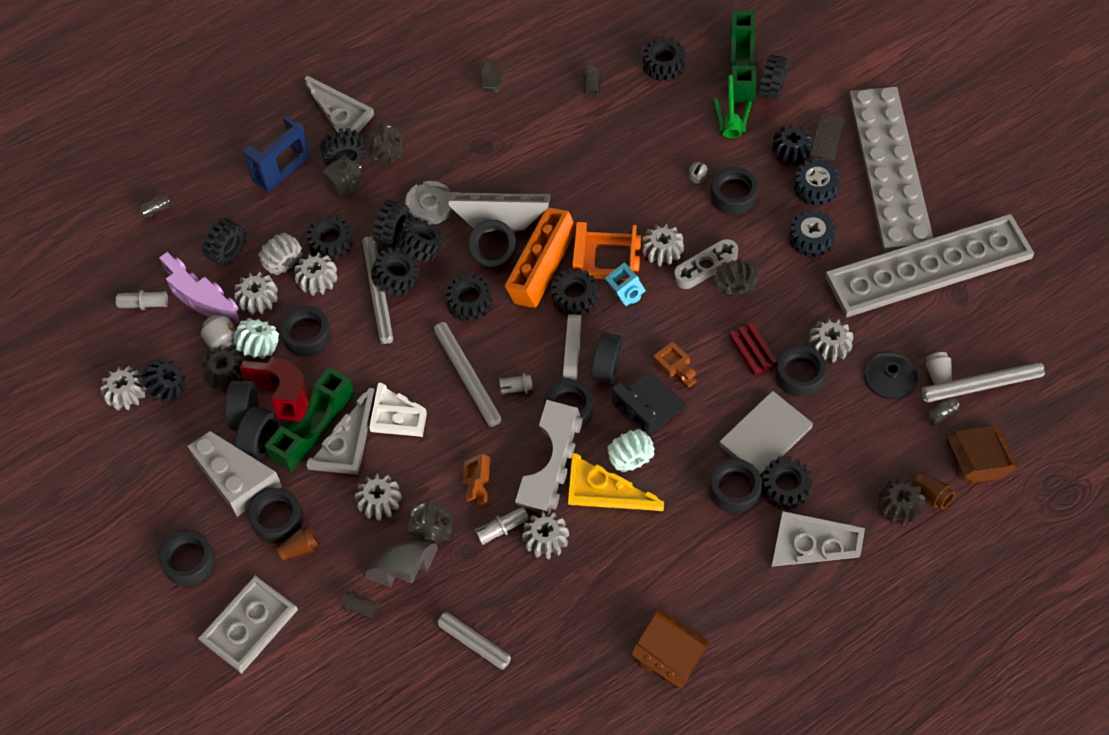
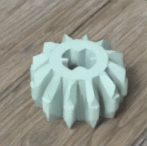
[234,318,279,359]
[608,429,654,472]

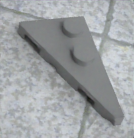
[304,76,374,133]
[306,388,376,475]

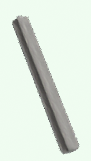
[362,236,394,344]
[434,322,501,427]
[921,363,1045,402]

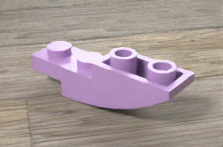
[159,252,240,324]

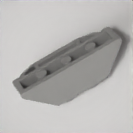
[449,192,550,233]

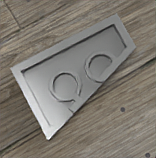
[772,511,865,567]

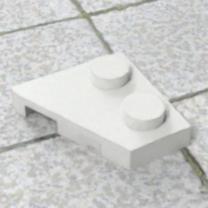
[369,383,427,437]

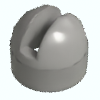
[689,162,708,184]

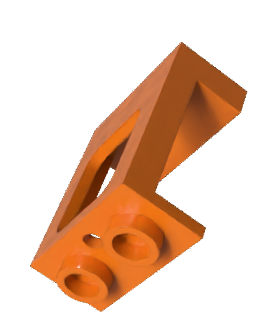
[573,222,641,280]

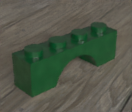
[730,11,756,103]
[265,367,354,473]

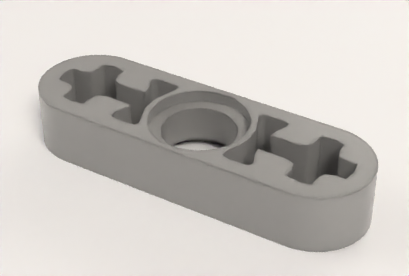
[674,239,738,289]
[563,314,582,381]

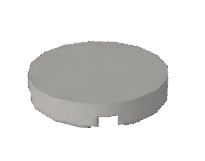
[405,181,453,225]

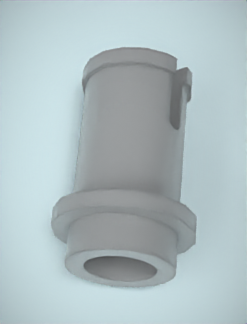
[500,373,533,395]

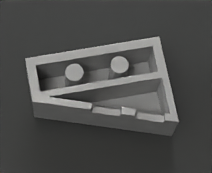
[187,431,282,517]

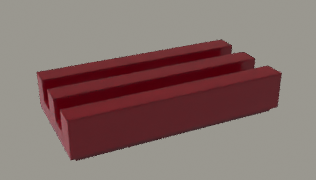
[729,322,777,376]

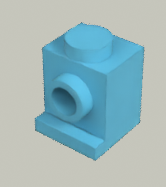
[605,262,646,306]

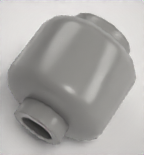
[201,315,237,354]

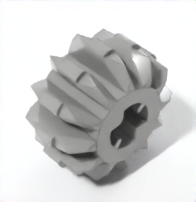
[642,223,684,267]
[258,233,303,275]
[294,252,337,296]
[234,272,278,315]
[808,317,853,363]
[100,366,146,411]
[355,473,402,521]
[522,511,569,560]

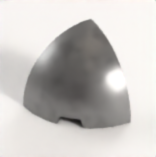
[365,541,438,587]

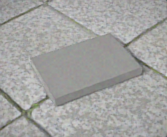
[719,391,813,477]
[198,575,298,674]

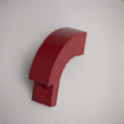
[240,357,309,422]

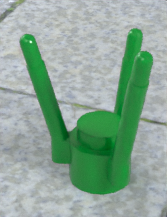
[713,75,752,138]

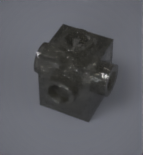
[368,123,404,166]
[322,155,363,199]
[407,501,454,544]

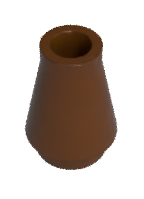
[913,472,956,510]
[276,526,319,561]

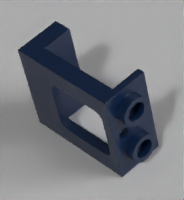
[243,116,310,193]

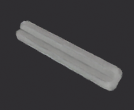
[437,612,511,669]

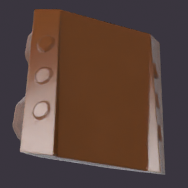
[947,426,1018,483]
[632,609,709,689]

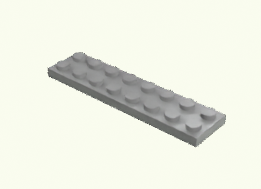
[849,87,933,253]
[825,214,1034,318]

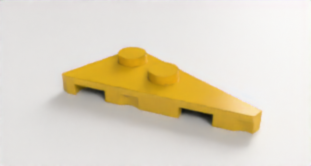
[568,453,664,511]

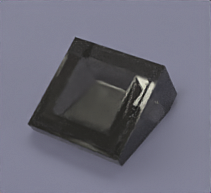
[481,58,503,93]

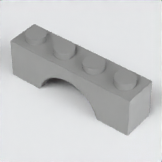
[515,400,583,516]

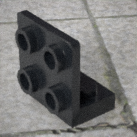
[612,371,686,437]

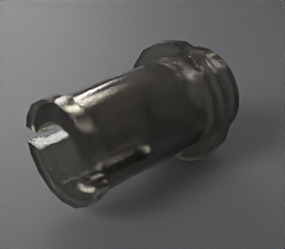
[582,66,601,98]
[138,193,171,219]
[924,397,960,426]
[341,591,379,619]

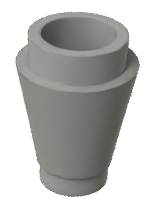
[925,352,952,385]

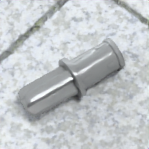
[116,290,168,310]
[474,507,529,545]

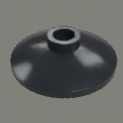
[864,352,917,399]

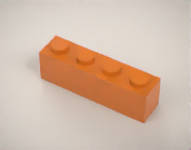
[505,207,576,308]

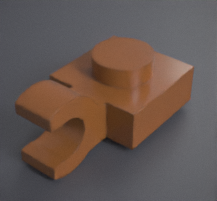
[653,341,696,388]
[462,454,490,506]

